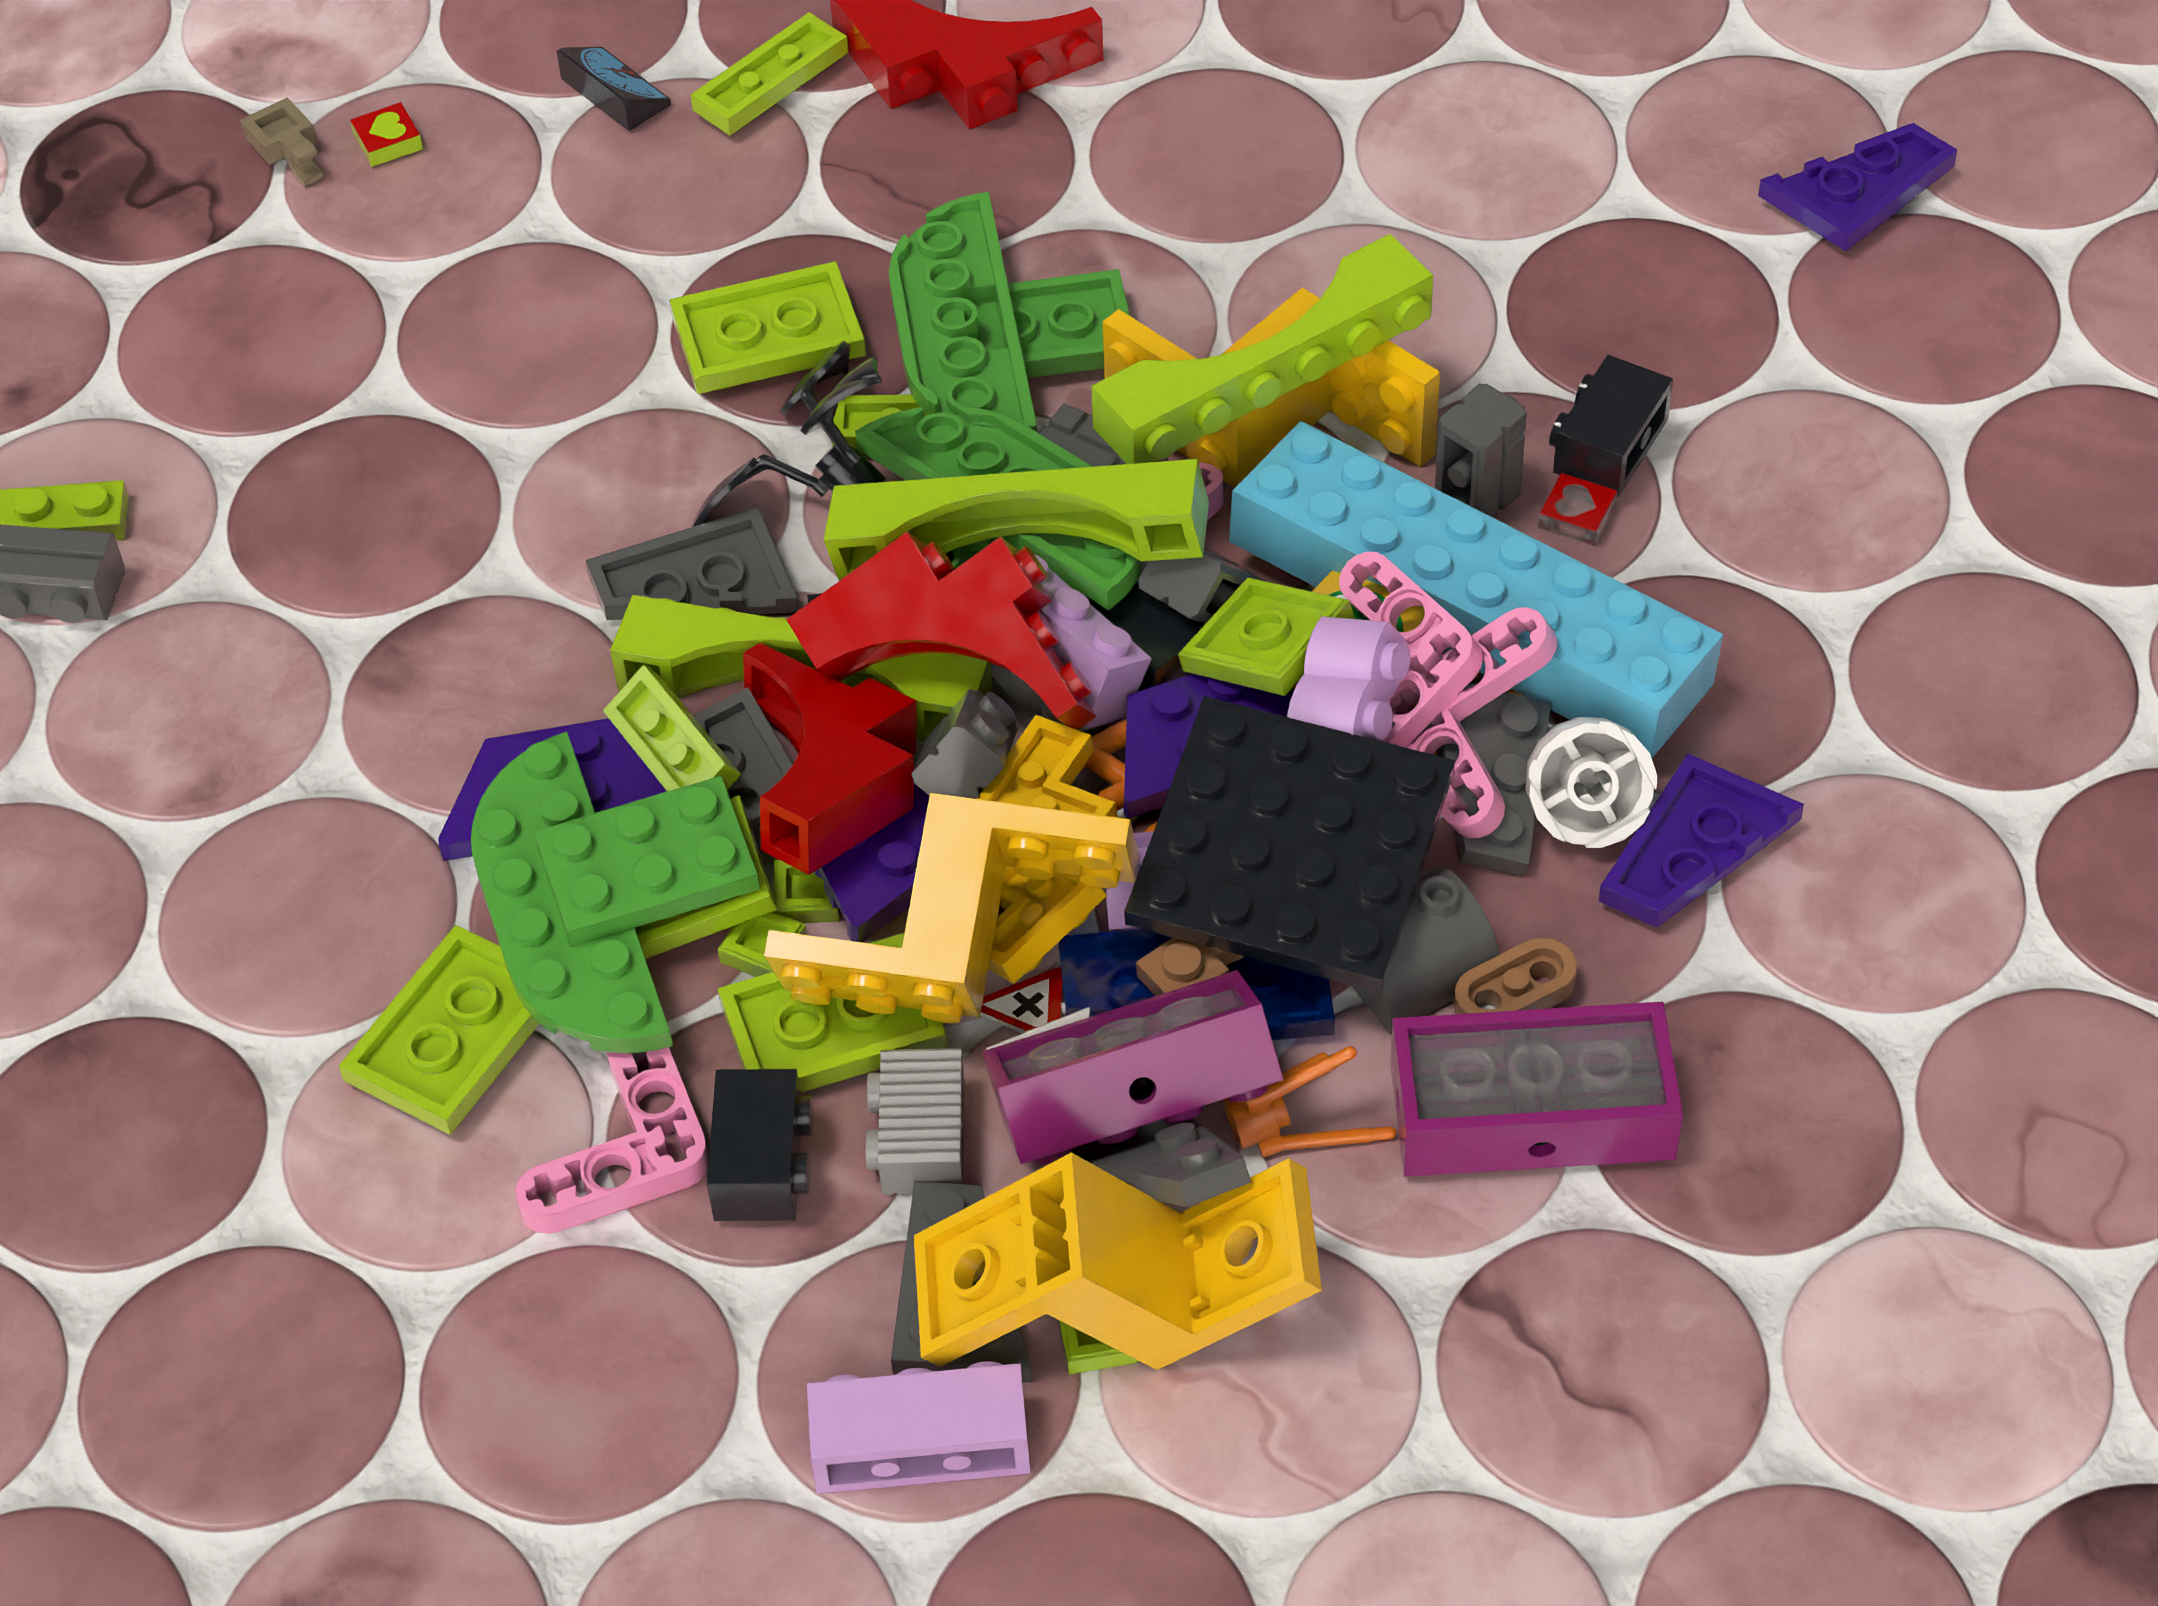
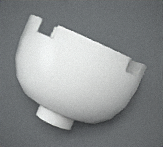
[1525,717,1657,848]

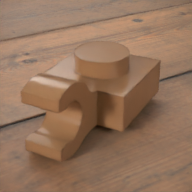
[1136,938,1244,996]

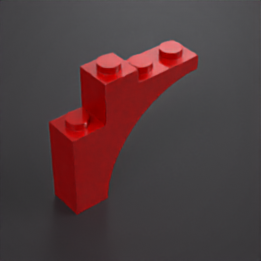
[830,0,1104,130]
[786,532,1097,730]
[743,643,917,875]

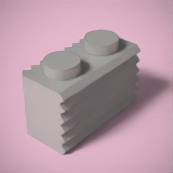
[866,1048,965,1196]

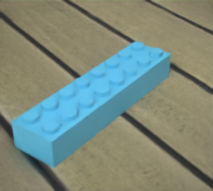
[1229,421,1724,758]

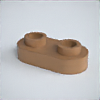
[1454,937,1577,1014]

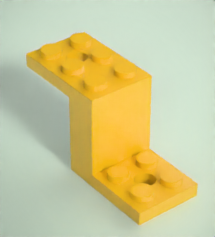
[1102,287,1440,488]
[764,793,1140,1023]
[914,1153,1322,1370]

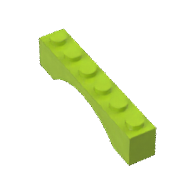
[1091,234,1434,464]
[823,459,1209,581]
[610,595,993,741]

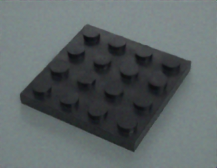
[1124,696,1455,993]

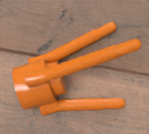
[1223,1046,1397,1158]

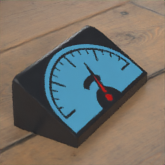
[556,47,671,131]

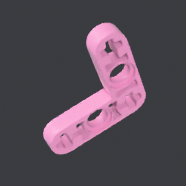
[1339,552,1483,748]
[1392,607,1557,839]
[515,1047,709,1234]

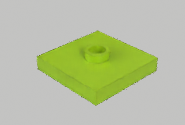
[1178,578,1354,696]

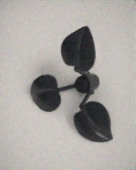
[692,340,887,527]

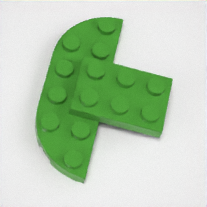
[889,191,1130,433]
[855,406,1142,610]
[471,732,760,1053]

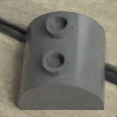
[1351,866,1499,1035]

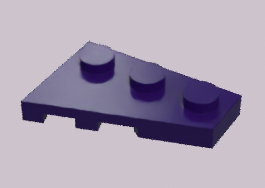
[1758,123,1958,251]
[1598,754,1804,928]

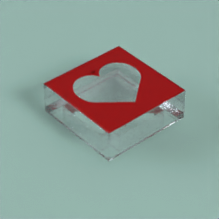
[1538,473,1618,546]

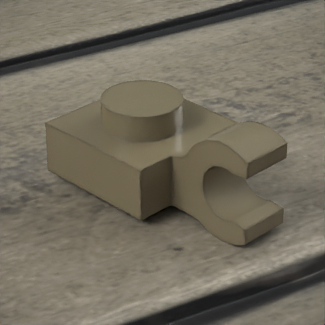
[239,97,324,187]

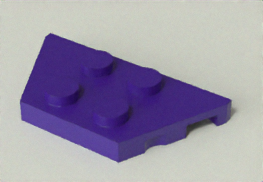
[1123,674,1295,819]
[438,718,667,861]
[814,783,983,943]

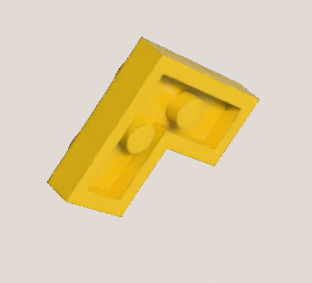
[977,715,1118,818]
[988,866,1107,984]

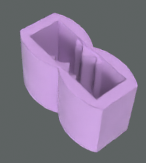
[1287,616,1410,741]

